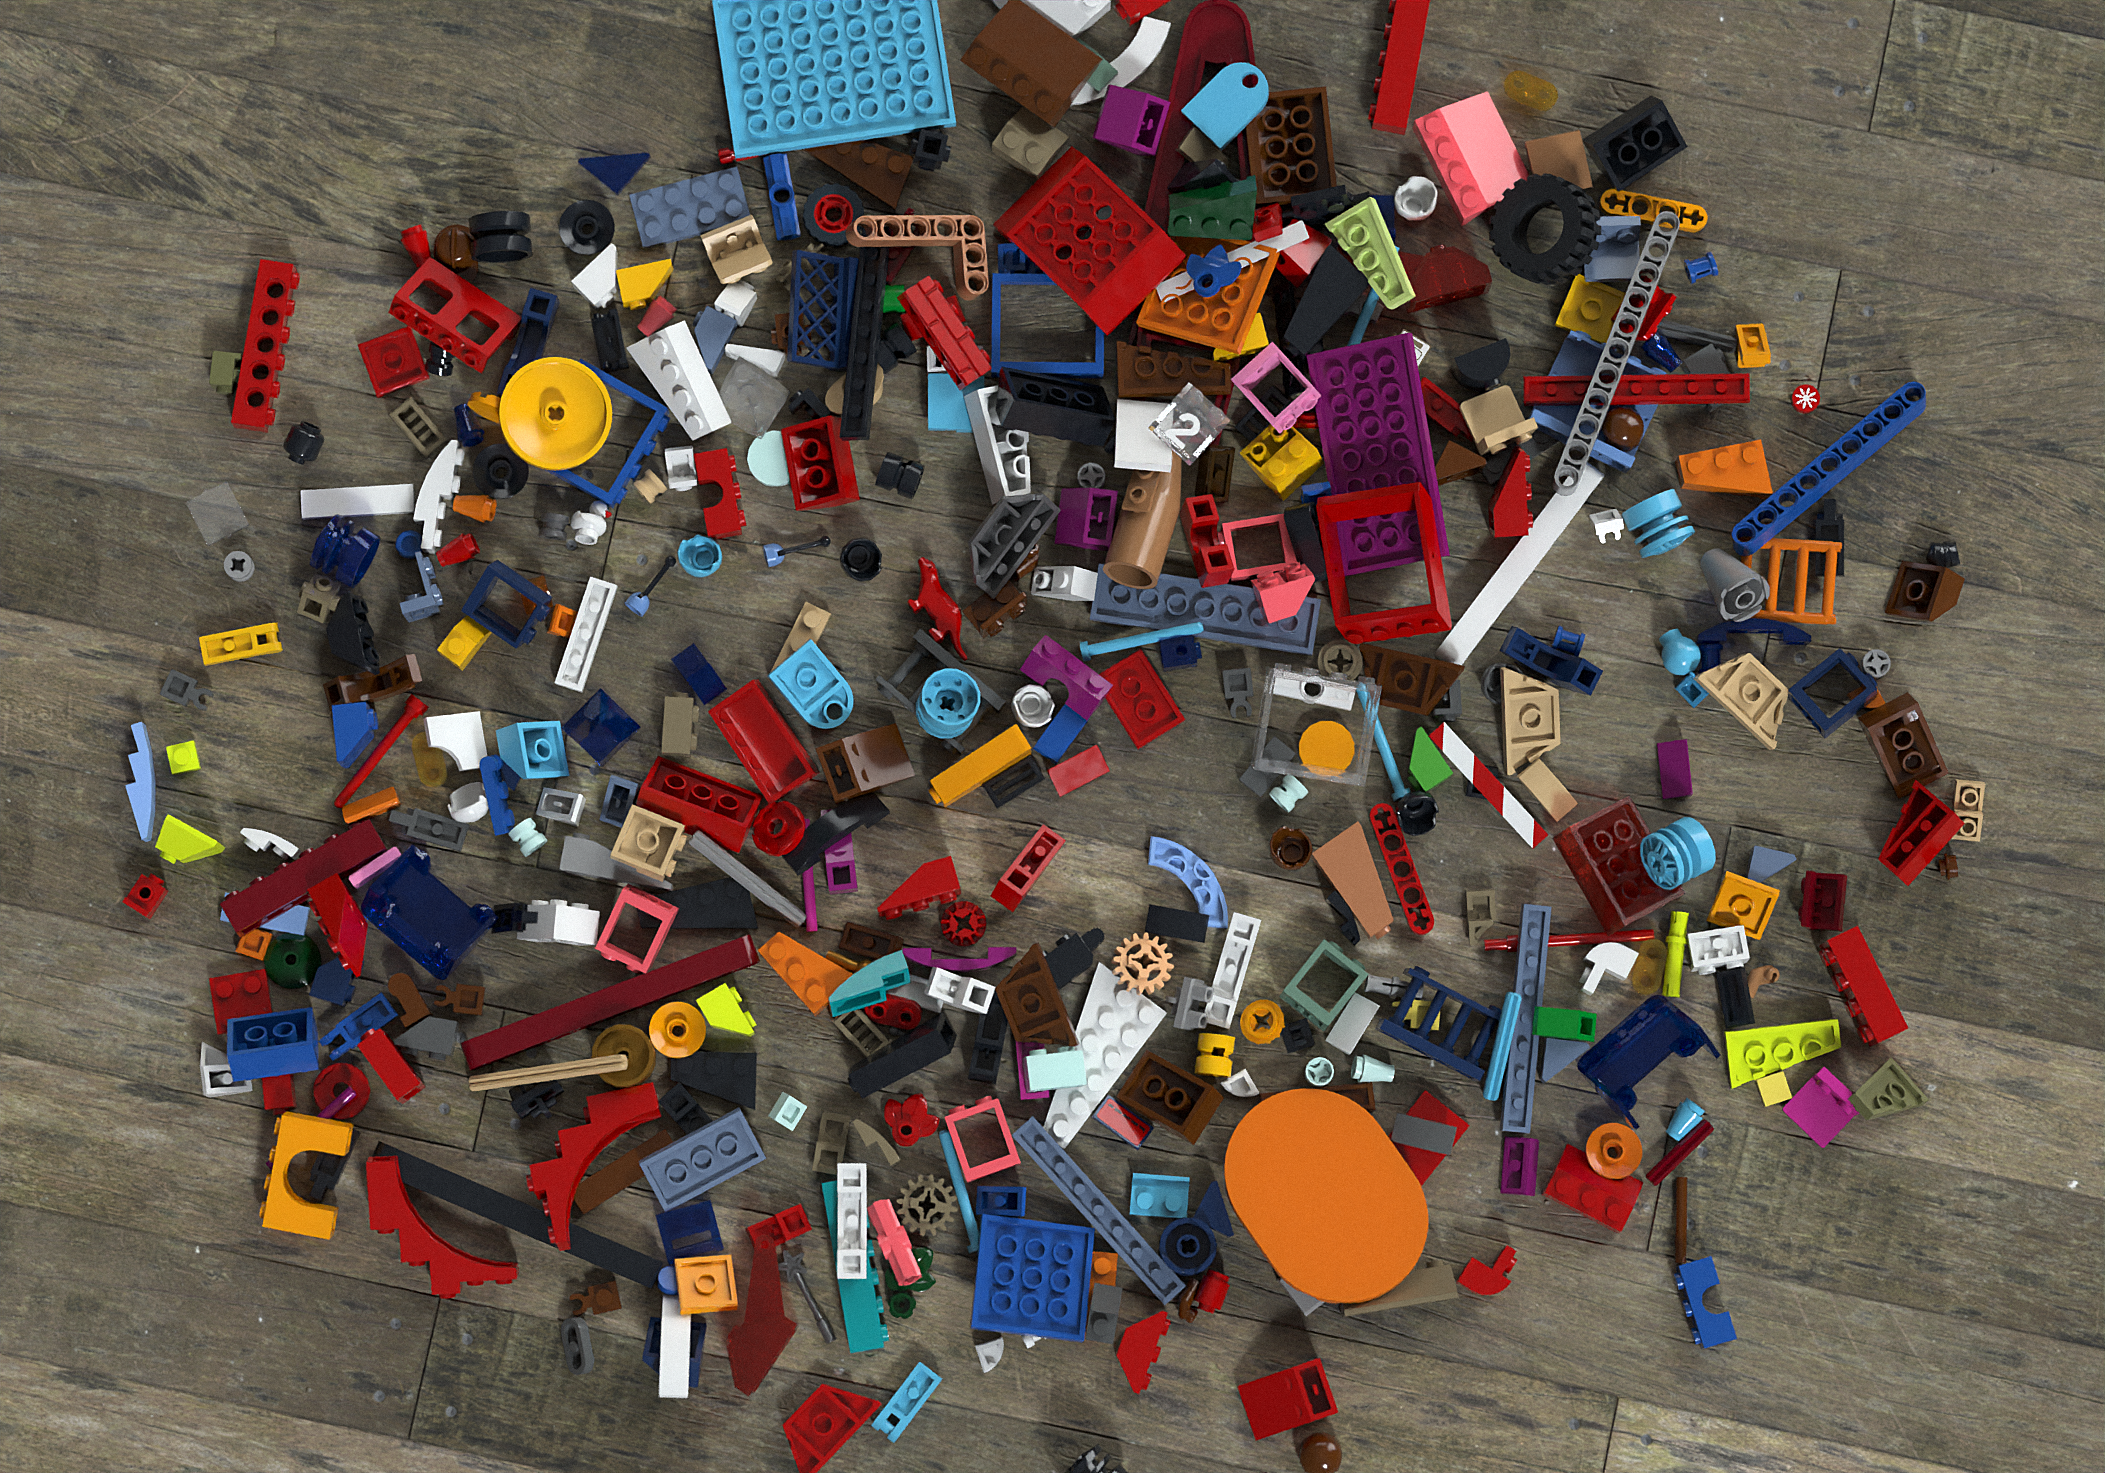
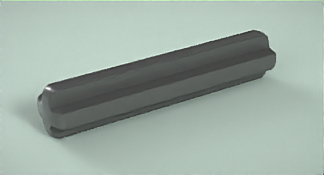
[1655,320,1737,353]

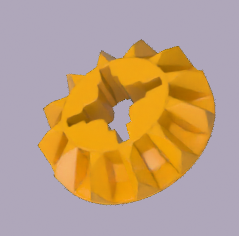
[1240,999,1285,1045]

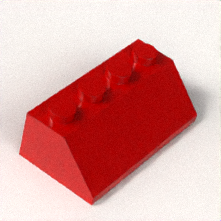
[636,756,763,853]

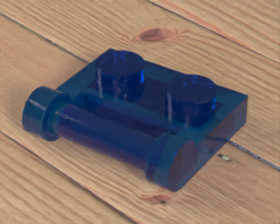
[655,1200,724,1265]

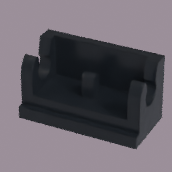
[591,308,629,373]

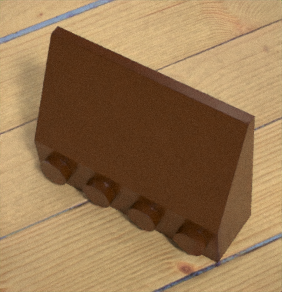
[960,0,1103,128]
[1246,86,1337,205]

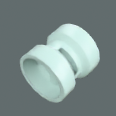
[1269,773,1308,813]
[508,817,548,857]
[1304,1057,1334,1087]

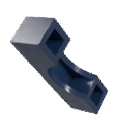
[497,288,560,398]

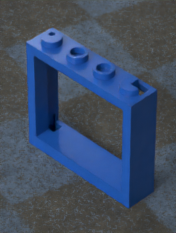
[991,269,1104,379]
[544,358,670,508]

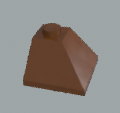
[1885,561,1965,622]

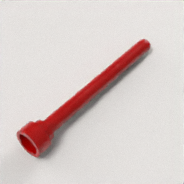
[334,694,429,808]

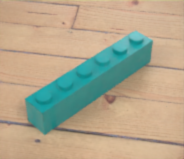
[822,1181,889,1354]

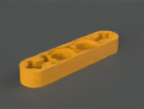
[1599,189,1708,232]

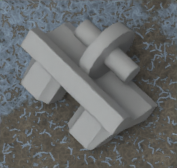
[1165,977,1214,1031]

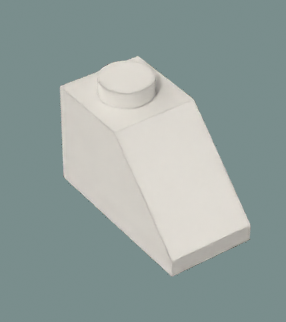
[571,243,618,311]
[714,280,757,327]

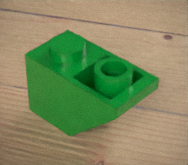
[1532,1006,1597,1042]

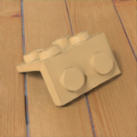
[700,215,773,284]
[1459,385,1538,456]

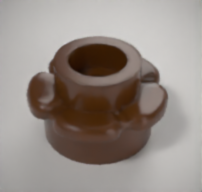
[1939,853,1958,880]

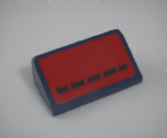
[1092,1094,1154,1151]

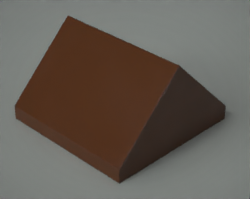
[1435,440,1487,486]

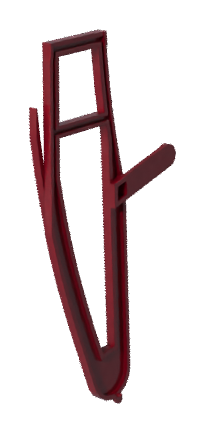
[1058,0,1267,445]

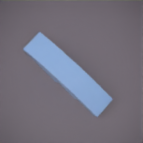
[125,722,156,842]

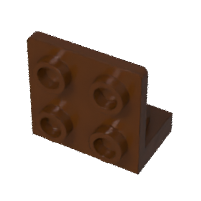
[962,580,1027,639]

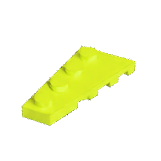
[1724,1018,1841,1089]

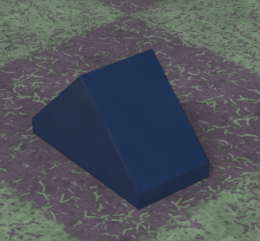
[1193,1180,1234,1238]

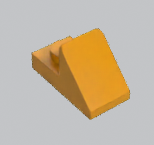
[1735,324,1771,368]

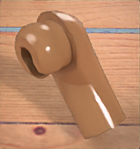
[1747,965,1780,999]

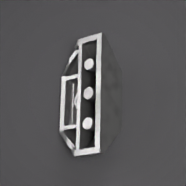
[968,493,1061,599]

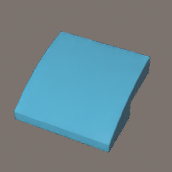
[928,373,984,432]

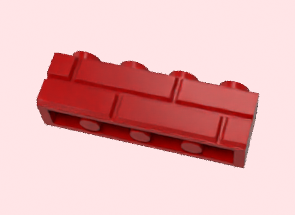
[897,276,992,390]

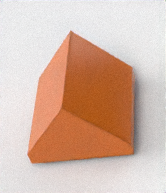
[546,604,578,639]

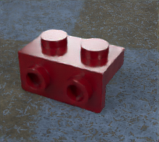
[1798,870,1847,932]

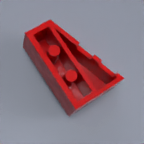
[1878,780,1965,886]

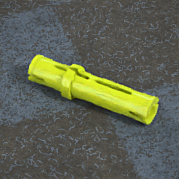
[1661,911,1689,998]

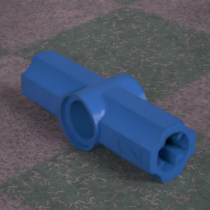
[763,153,801,241]

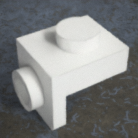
[665,445,697,491]

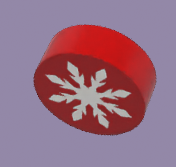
[1791,384,1820,414]

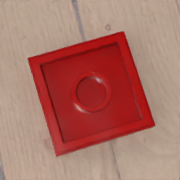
[358,326,430,398]

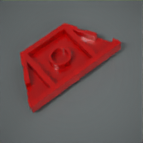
[782,1384,882,1473]

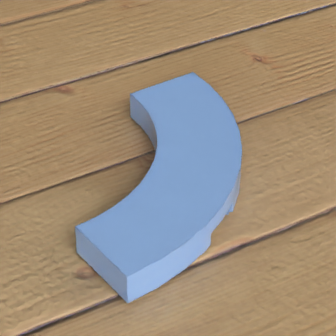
[1148,836,1228,929]

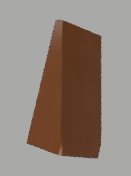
[839,922,904,960]

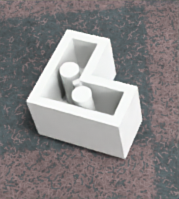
[517,900,600,946]

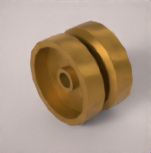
[592,1024,656,1089]

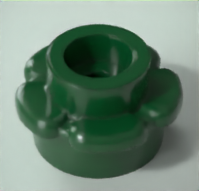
[888,1291,916,1319]

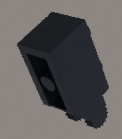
[1043,927,1105,991]

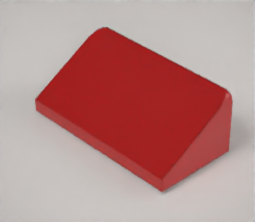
[1047,745,1110,797]

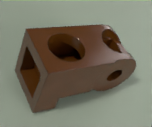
[388,973,433,1029]

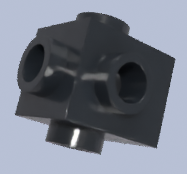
[910,129,951,171]

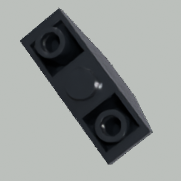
[326,591,380,675]

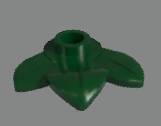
[885,1248,936,1292]

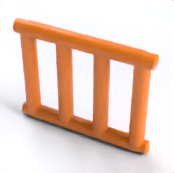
[1739,537,1842,625]

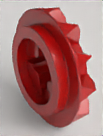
[941,901,986,947]

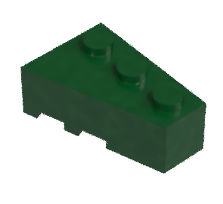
[1166,175,1257,241]

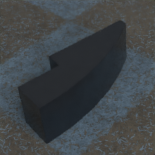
[968,991,1008,1084]

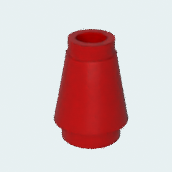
[400,225,431,268]
[436,533,480,567]

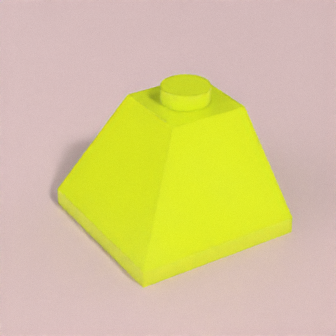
[155,814,225,864]

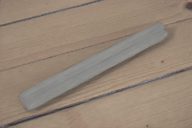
[689,831,807,928]

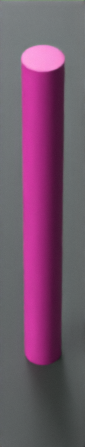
[802,819,818,932]

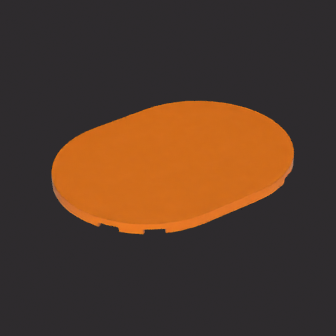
[1224,1088,1428,1304]

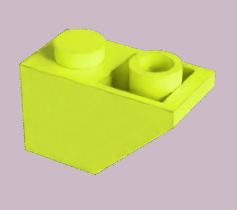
[696,983,756,1037]

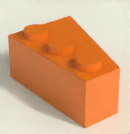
[1675,439,1773,499]

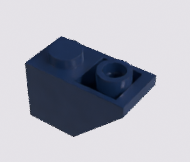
[309,957,364,1007]

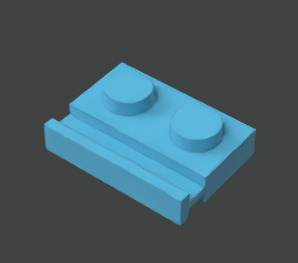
[1129,1173,1190,1219]

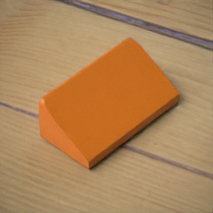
[342,787,401,826]

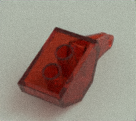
[1336,244,1492,314]
[726,1235,799,1397]

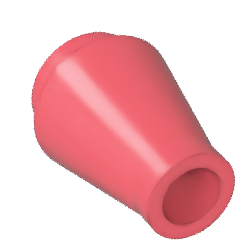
[637,295,677,336]

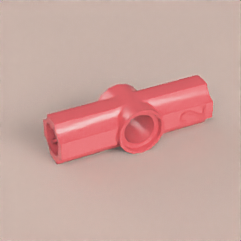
[867,1199,922,1286]

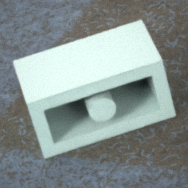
[1022,1046,1087,1093]

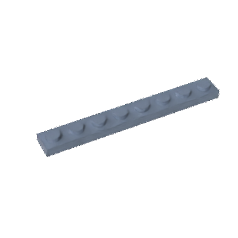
[1500,904,1552,1133]
[1012,1116,1186,1305]

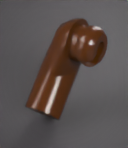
[1011,543,1039,581]
[1178,1279,1200,1323]

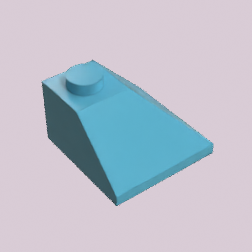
[496,721,570,779]

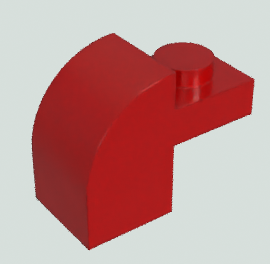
[1456,1245,1517,1296]

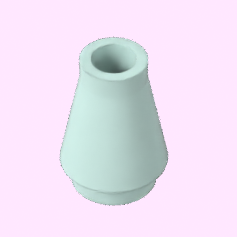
[1351,1054,1395,1082]

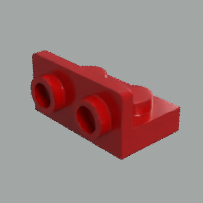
[1610,276,1677,341]

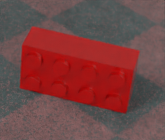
[1819,926,1909,1047]

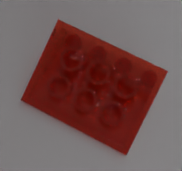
[1552,795,1686,936]

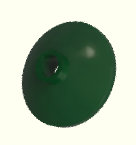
[264,933,321,989]

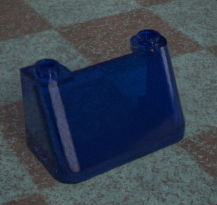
[361,844,498,980]

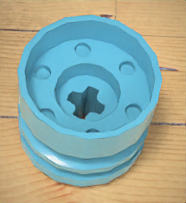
[1621,489,1695,558]
[915,668,980,739]
[1640,817,1716,890]

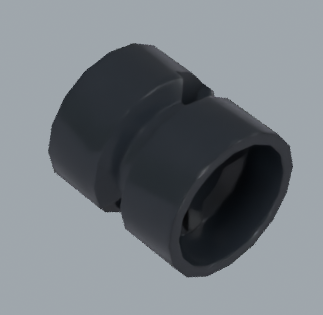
[877,322,917,375]
[875,452,925,500]

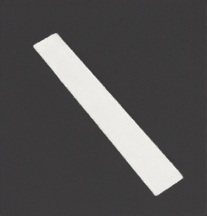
[1156,220,1309,302]

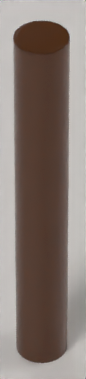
[1675,1177,1687,1263]

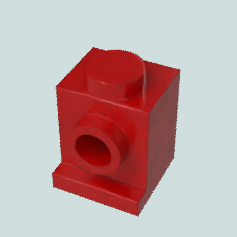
[122,873,169,919]

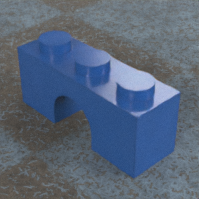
[1673,1256,1737,1349]

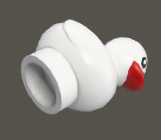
[571,500,612,545]

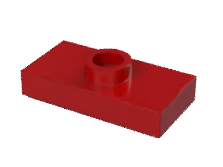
[1253,202,1283,242]

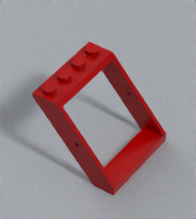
[1316,482,1452,644]

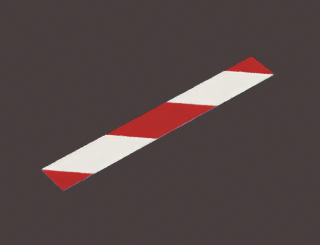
[1429,722,1548,849]

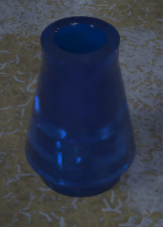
[1641,332,1682,373]
[454,403,485,447]

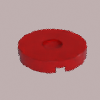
[752,801,806,856]
[313,1063,371,1120]

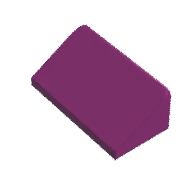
[1657,739,1693,799]
[1500,1137,1539,1196]

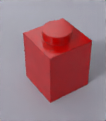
[262,1074,297,1116]

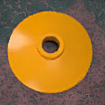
[649,1002,706,1058]

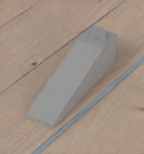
[559,833,673,892]

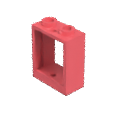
[1217,514,1297,583]
[595,883,679,974]
[944,1095,1021,1183]

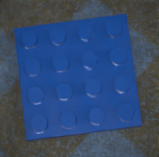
[970,1214,1095,1342]

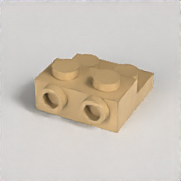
[610,804,688,882]

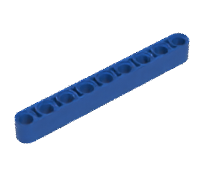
[1732,381,1926,556]

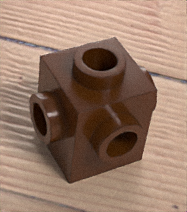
[771,312,812,356]

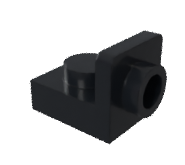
[788,388,832,420]

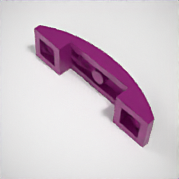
[903,947,1017,973]

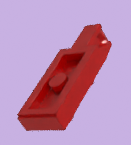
[1420,377,1473,442]

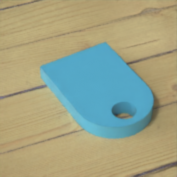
[1181,62,1269,151]
[767,639,853,729]

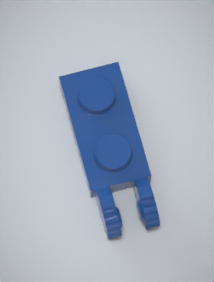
[319,992,399,1061]

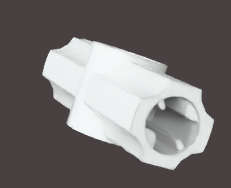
[1268,668,1356,711]

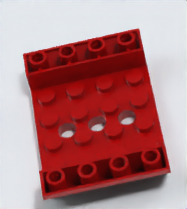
[993,146,1187,336]

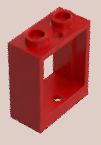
[357,1028,426,1104]

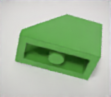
[1407,726,1453,793]

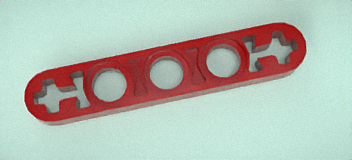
[1369,803,1434,936]

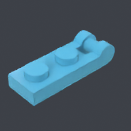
[871,1362,942,1443]

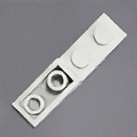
[413,440,464,554]

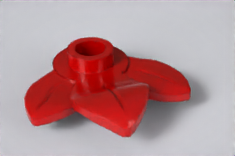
[884,1093,940,1147]

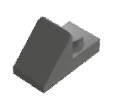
[1085,1283,1123,1344]

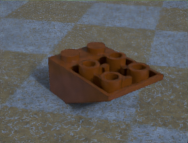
[815,723,915,805]

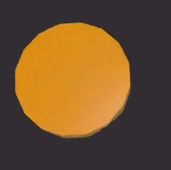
[467,392,501,424]
[1299,721,1354,777]

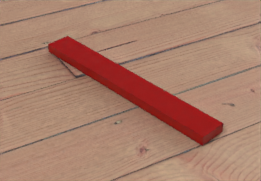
[1524,373,1750,406]

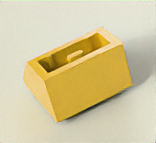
[1240,424,1324,501]

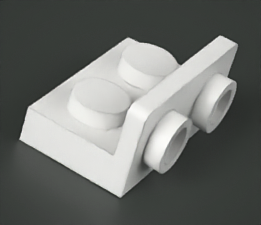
[1687,925,1750,975]

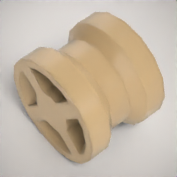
[632,469,667,504]

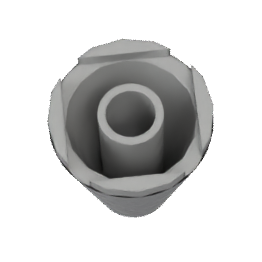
[1700,548,1770,622]

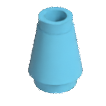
[1665,1098,1705,1141]

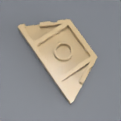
[1693,653,1788,750]
[1500,667,1561,775]

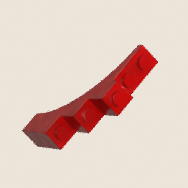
[526,1082,661,1251]
[366,1156,519,1299]

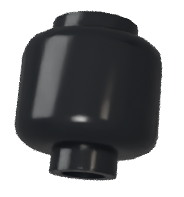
[283,421,325,465]

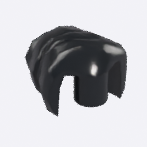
[1926,541,1960,568]

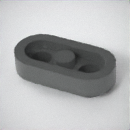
[561,1317,594,1375]

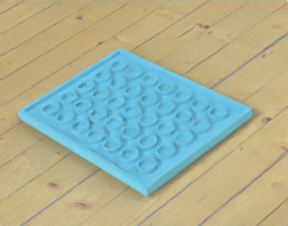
[712,0,956,159]

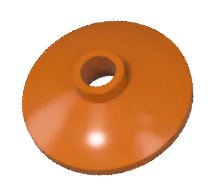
[1586,1123,1642,1179]

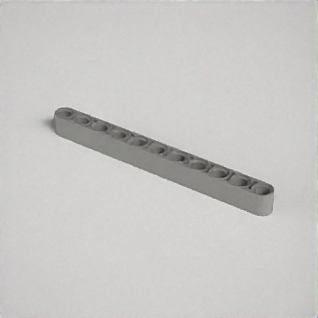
[1553,211,1680,496]

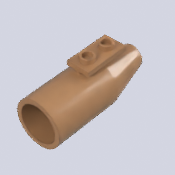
[1103,448,1182,589]

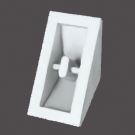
[536,787,586,827]

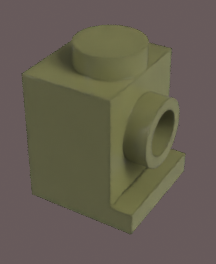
[209,351,243,395]

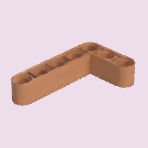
[845,215,989,301]

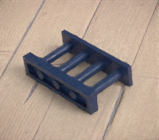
[1375,966,1502,1081]

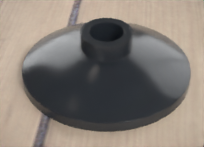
[559,200,615,255]
[473,443,529,499]

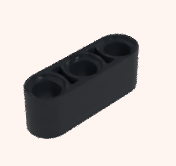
[1284,501,1328,583]

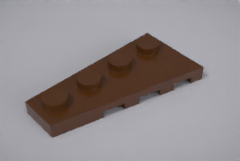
[802,140,914,210]

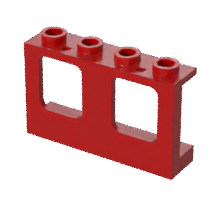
[388,257,522,373]

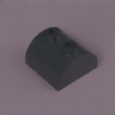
[1450,338,1510,394]

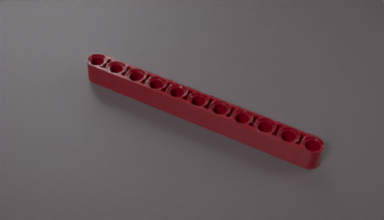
[460,935,760,1071]

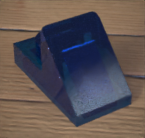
[671,643,727,706]

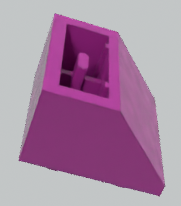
[1092,85,1170,156]
[1054,487,1118,551]

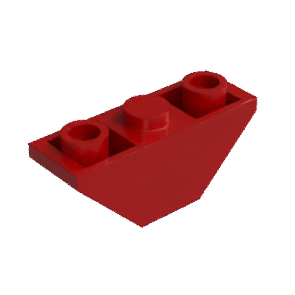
[1116,1311,1171,1394]

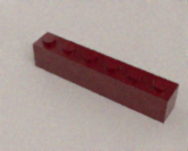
[220,819,387,938]

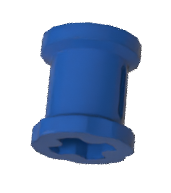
[1683,252,1718,284]
[1551,626,1586,657]

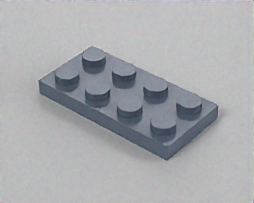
[629,167,750,250]
[638,1108,766,1212]

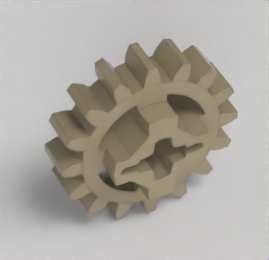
[896,1174,958,1237]

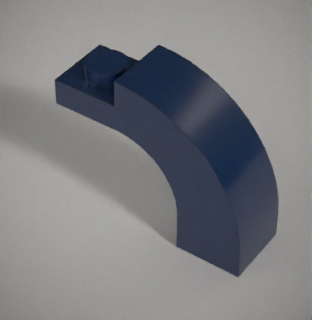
[1499,626,1603,696]

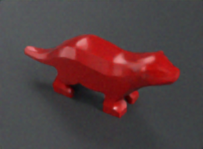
[907,557,968,661]

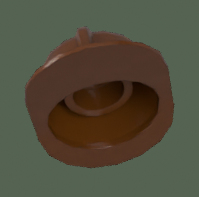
[434,224,478,284]

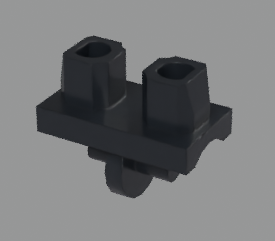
[509,1080,564,1120]

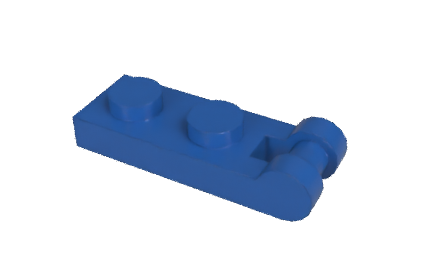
[479,754,515,836]

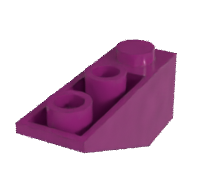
[821,809,858,895]

